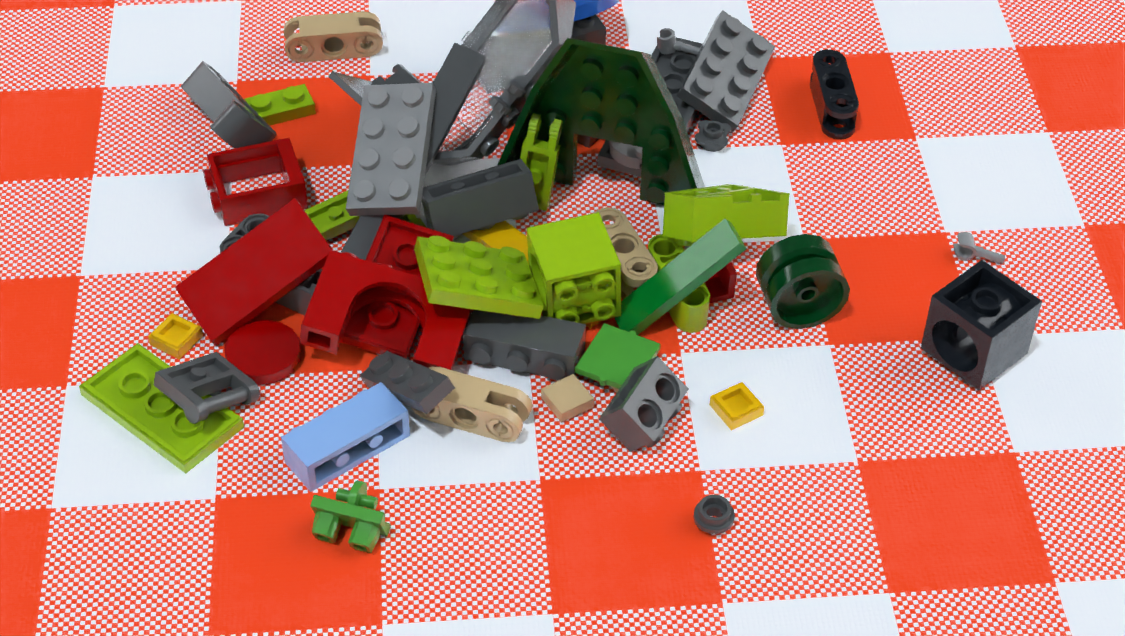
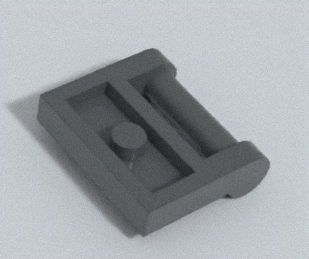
[153,352,260,424]

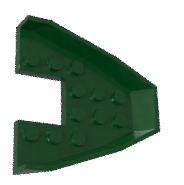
[498,38,705,205]

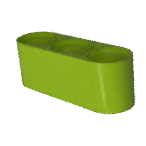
[648,234,710,333]

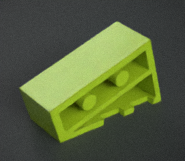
[662,184,790,246]

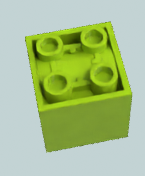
[527,212,621,324]

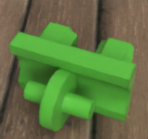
[310,480,391,553]

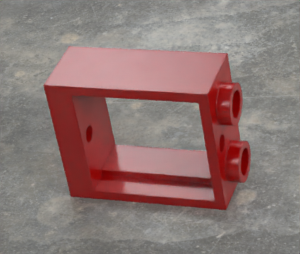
[203,138,308,226]

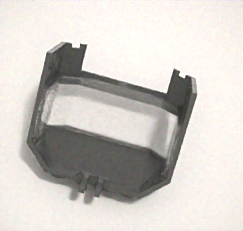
[328,0,576,166]

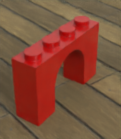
[300,250,472,370]

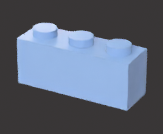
[281,382,410,492]

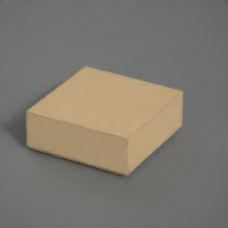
[541,374,594,423]

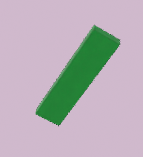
[614,218,747,335]

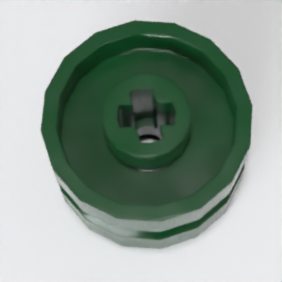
[756,234,850,329]

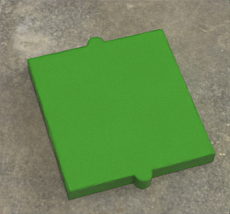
[575,323,661,389]

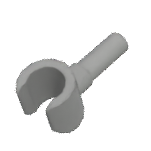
[657,28,700,55]
[953,232,1005,264]

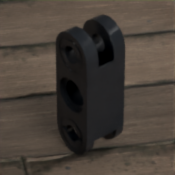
[810,49,859,140]

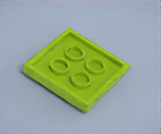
[414,236,544,319]

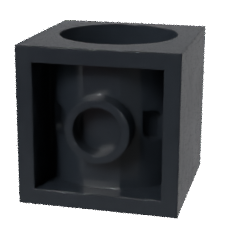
[921,260,1042,391]

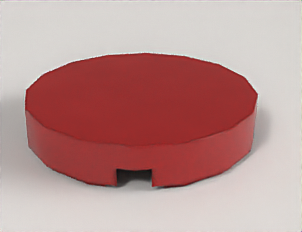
[224,320,301,385]

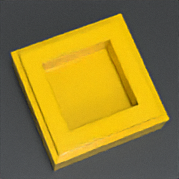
[148,313,203,360]
[709,382,764,431]

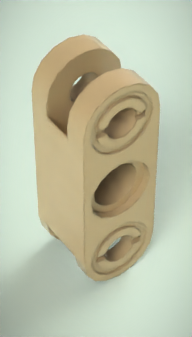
[283,11,383,62]
[594,207,658,299]
[411,367,533,442]

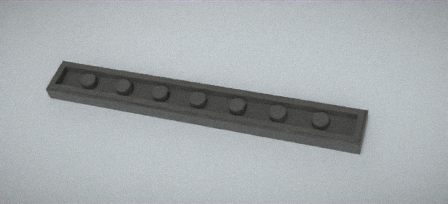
[341,42,486,260]

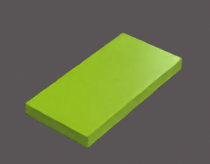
[79,343,244,474]

